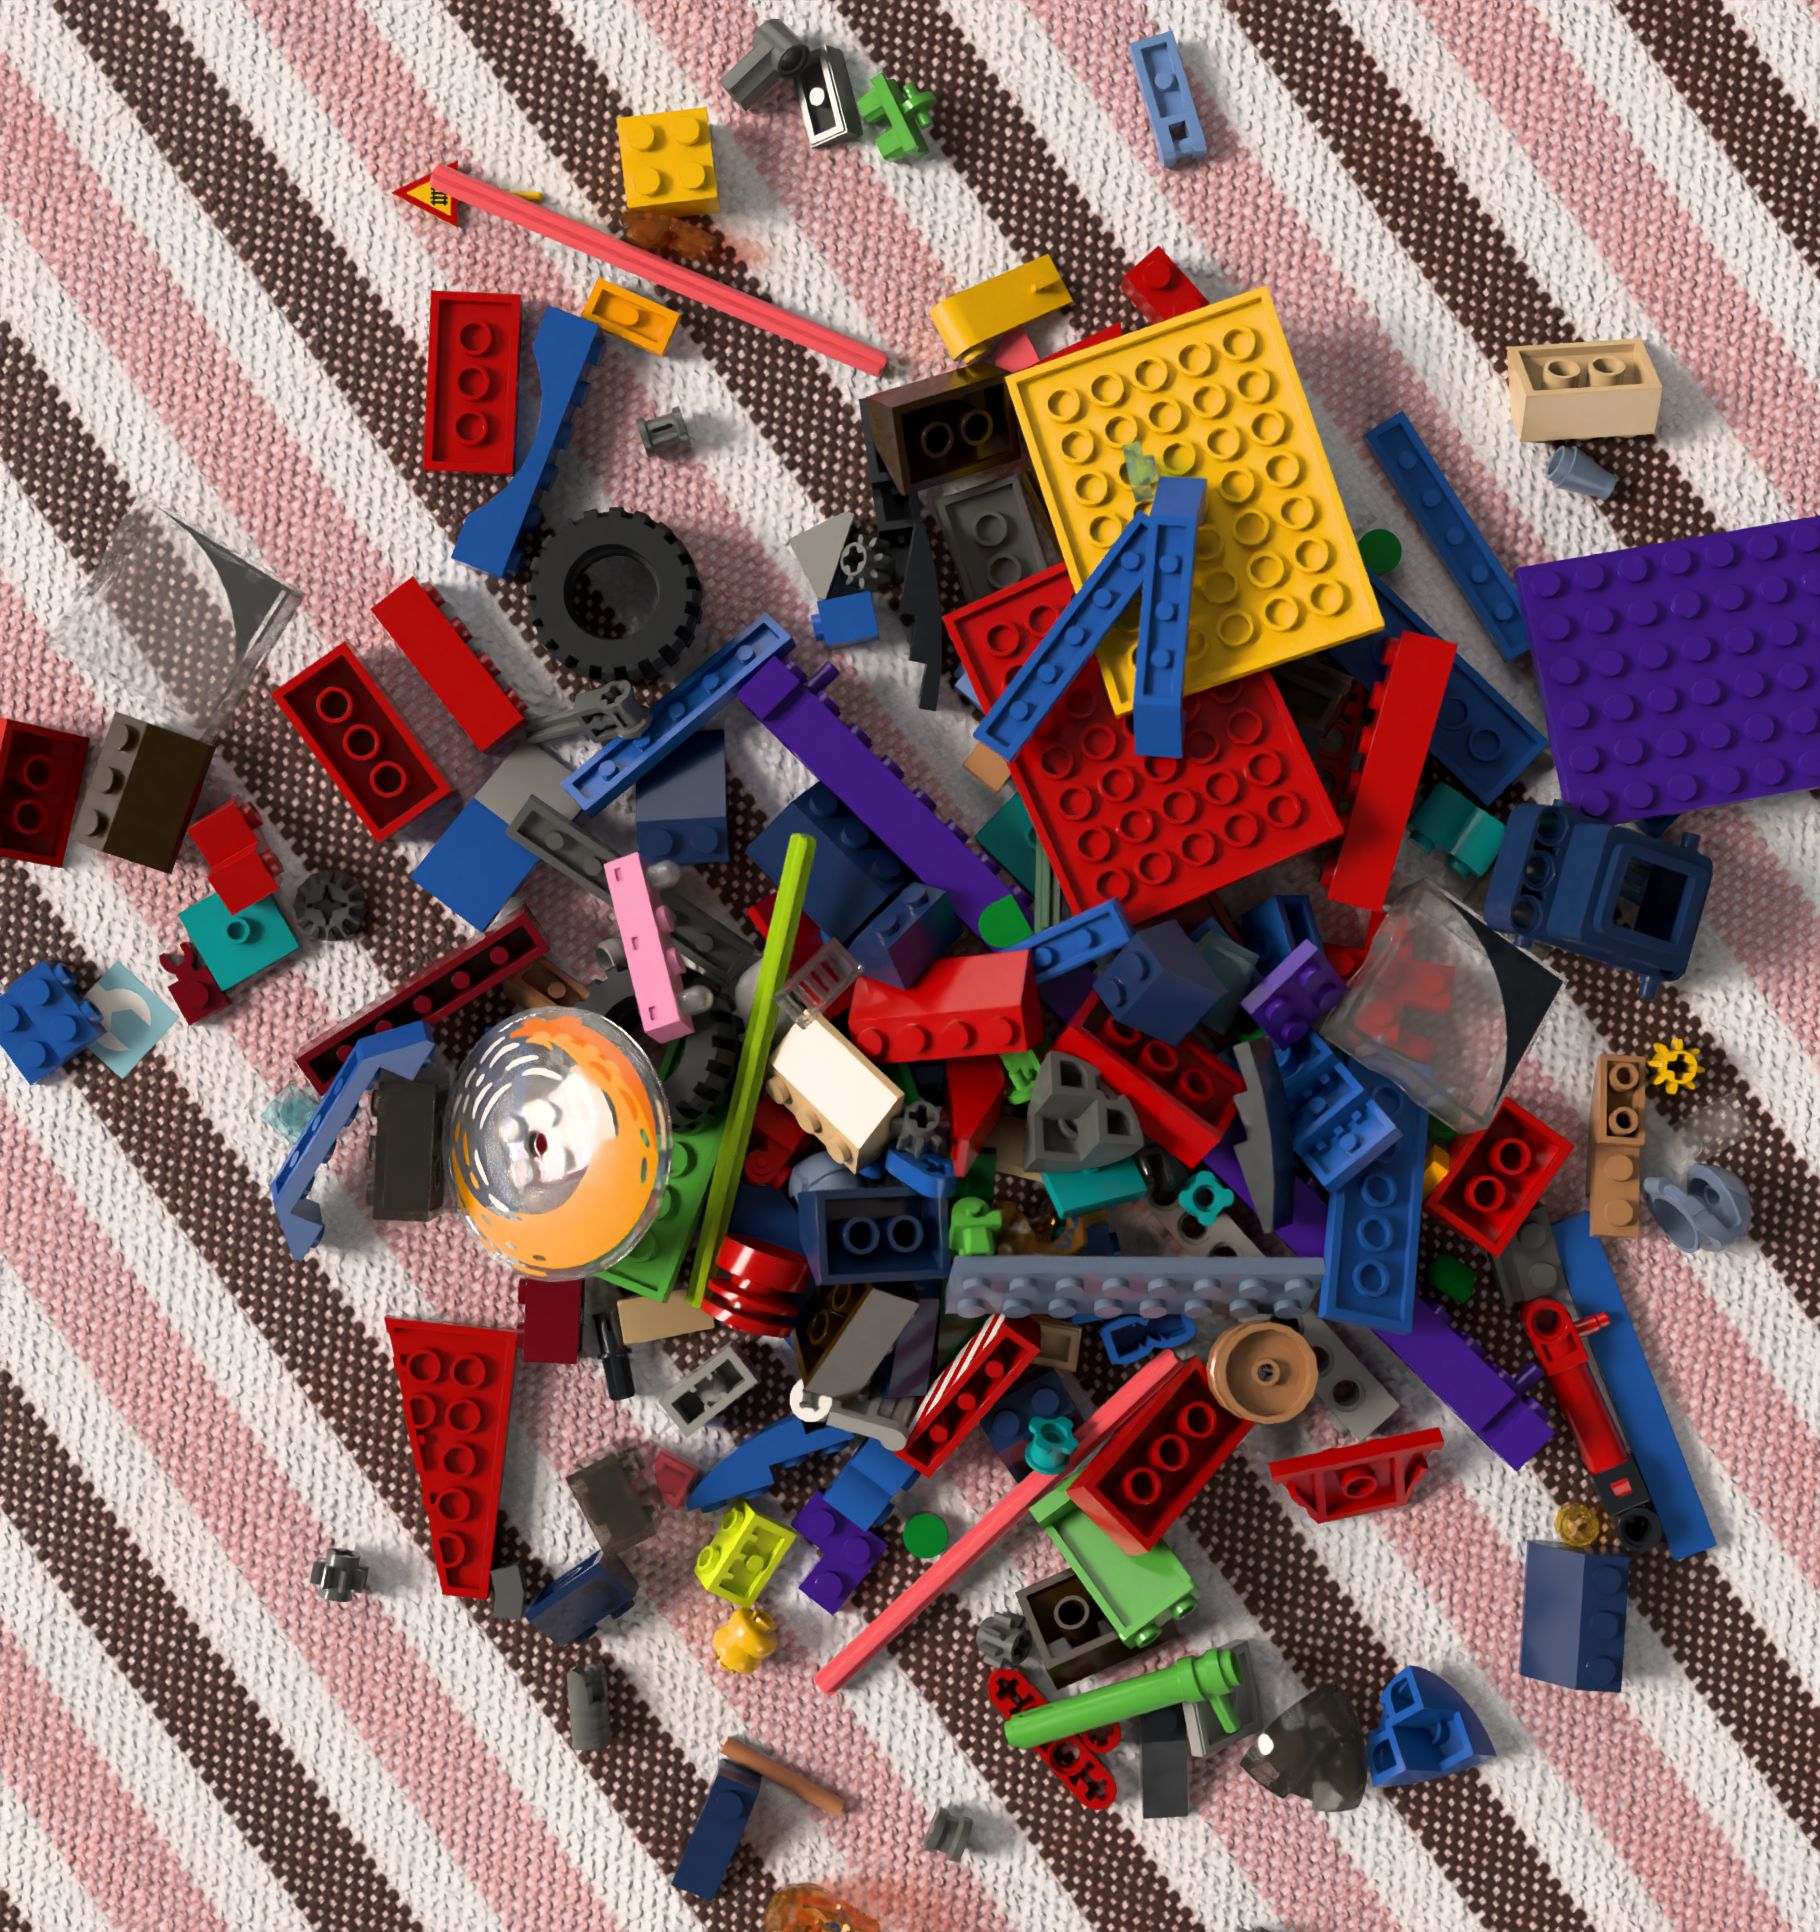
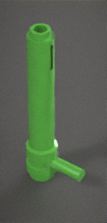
[1004,1647,1243,1750]

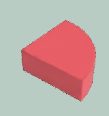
[995,326,1040,375]
[655,1447,700,1510]

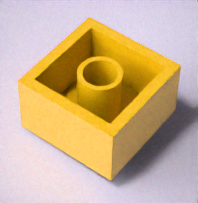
[616,107,721,223]

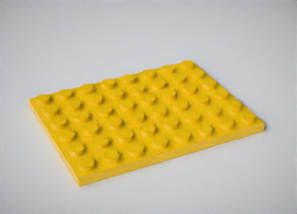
[1005,285,1385,719]

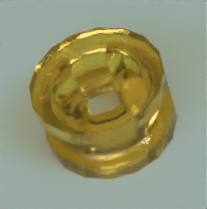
[1554,1503,1599,1547]

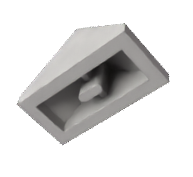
[789,511,856,601]

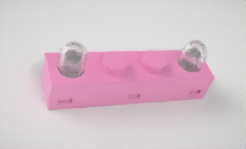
[604,852,713,1044]

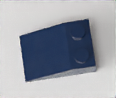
[636,730,733,868]

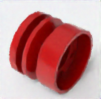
[700,1233,812,1338]

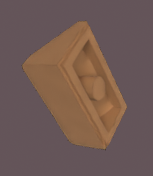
[503,956,590,1022]

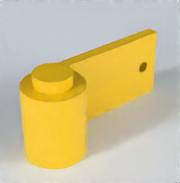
[929,254,1073,365]

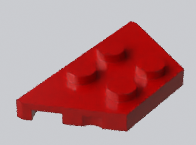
[1268,1427,1444,1524]

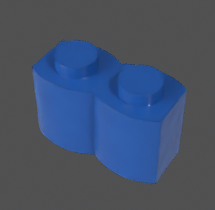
[1097,1314,1197,1364]
[823,1437,921,1532]

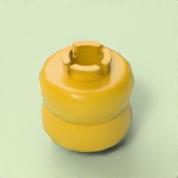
[713,1607,778,1675]

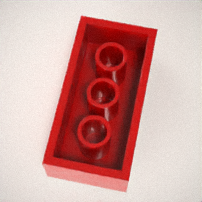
[270,641,458,843]
[1064,1355,1257,1557]

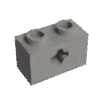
[659,1339,761,1438]

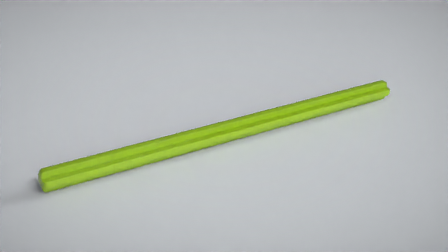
[685,833,818,1309]

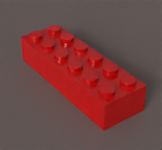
[1318,630,1458,913]

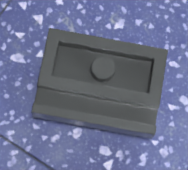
[1269,656,1357,740]
[1487,1201,1567,1308]

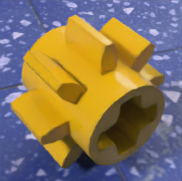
[1646,1038,1705,1094]

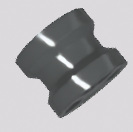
[923,1806,973,1863]

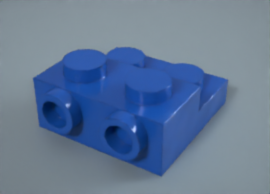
[0,960,107,1085]

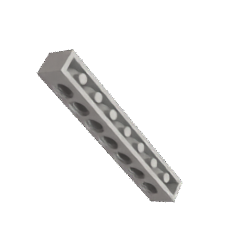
[1130,1149,1400,1443]

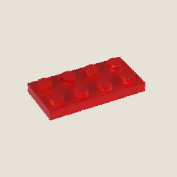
[423,290,523,477]

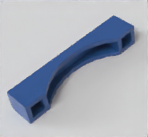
[451,305,607,584]

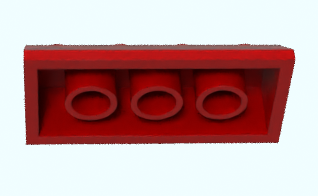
[848,949,1045,1065]
[1044,988,1248,1169]

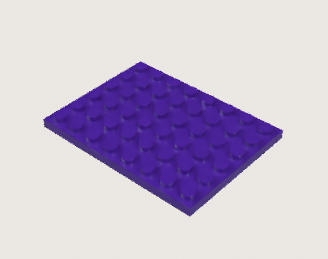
[1513,516,1820,825]

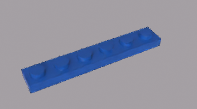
[1362,410,1529,663]
[972,510,1149,765]
[560,611,797,820]

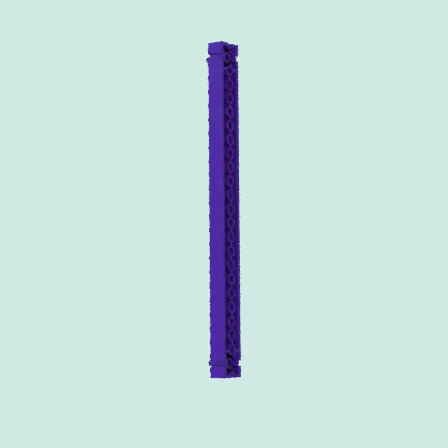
[736,655,1555,1472]

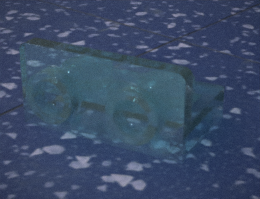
[1191,930,1259,1035]

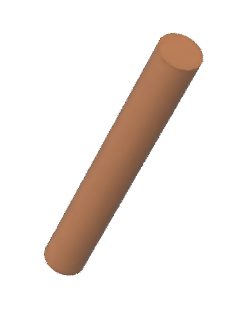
[720,1736,845,1817]

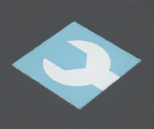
[83,960,179,1079]

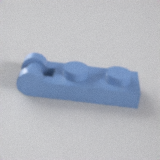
[1128,31,1207,168]

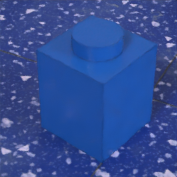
[811,591,880,651]

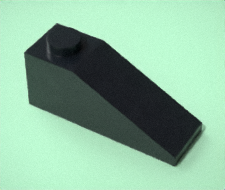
[1136,1703,1188,1819]

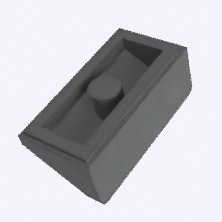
[793,45,863,149]

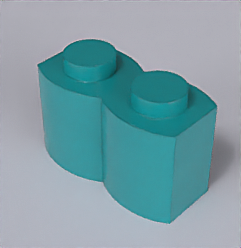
[1405,781,1506,880]

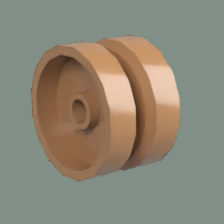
[1206,1320,1319,1425]

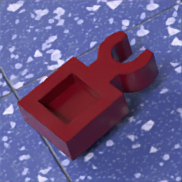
[159,942,232,1026]

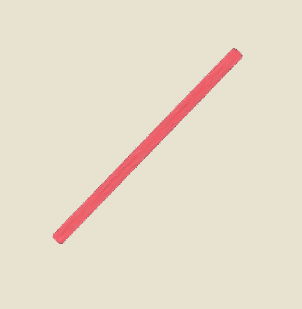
[430,164,888,377]
[814,1348,1183,1696]

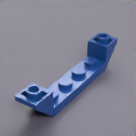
[1133,476,1208,759]
[271,1020,436,1262]

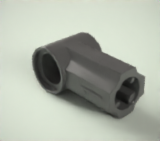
[719,18,811,111]

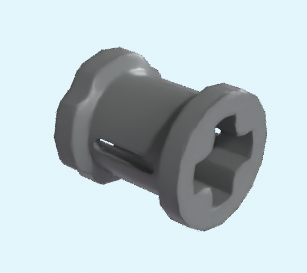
[636,406,691,458]

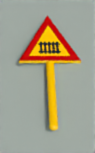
[391,160,543,228]

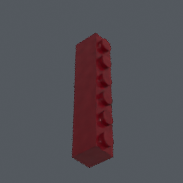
[295,903,550,1097]
[516,1089,594,1364]

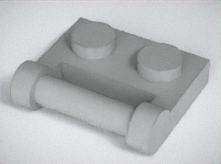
[826,1364,920,1451]

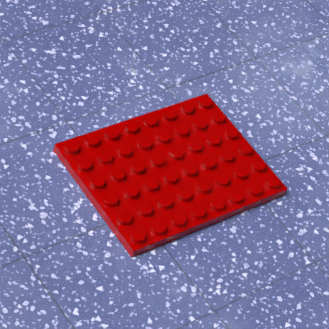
[942,561,1344,928]

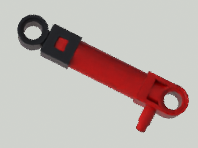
[1519,1295,1663,1552]

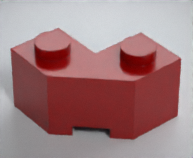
[187,794,284,916]

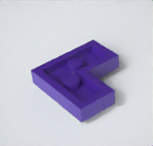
[791,1487,889,1616]

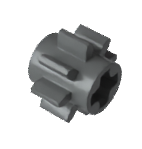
[840,534,896,593]
[890,1097,950,1159]
[310,1548,369,1602]
[976,1611,1032,1670]

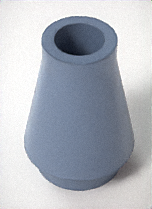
[1545,446,1617,500]

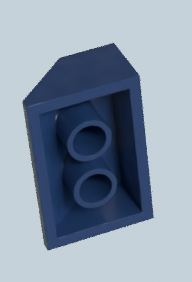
[745,781,915,947]
[797,1186,951,1285]
[1518,1540,1630,1693]

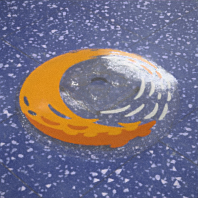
[441,1006,673,1282]

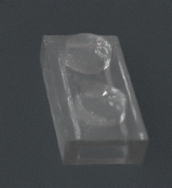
[1652,1092,1756,1176]

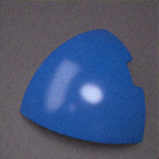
[1368,1665,1497,1787]

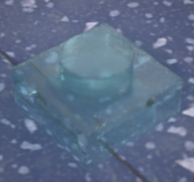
[1122,441,1159,503]
[260,1081,319,1145]

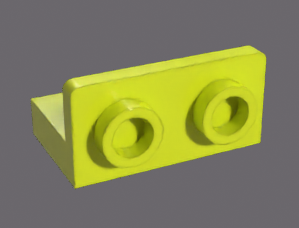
[694,1497,797,1610]

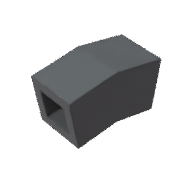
[490,1559,528,1620]

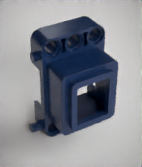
[1483,799,1713,1001]

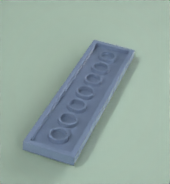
[944,1256,1326,1319]

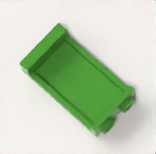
[1029,1463,1203,1649]

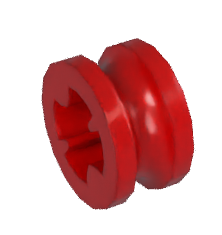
[1081,1722,1121,1753]

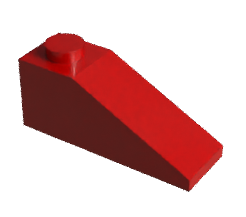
[941,1055,1011,1177]

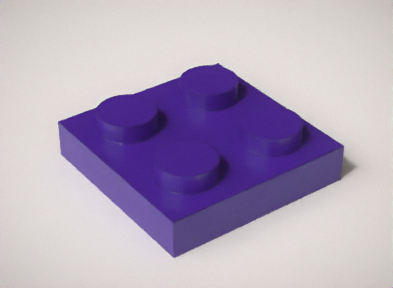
[1239,938,1348,1052]

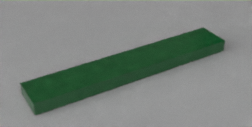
[936,1147,996,1379]

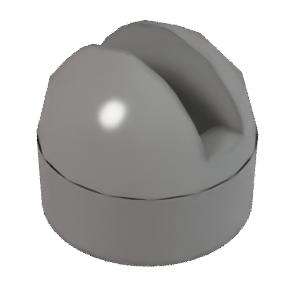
[595,937,628,972]

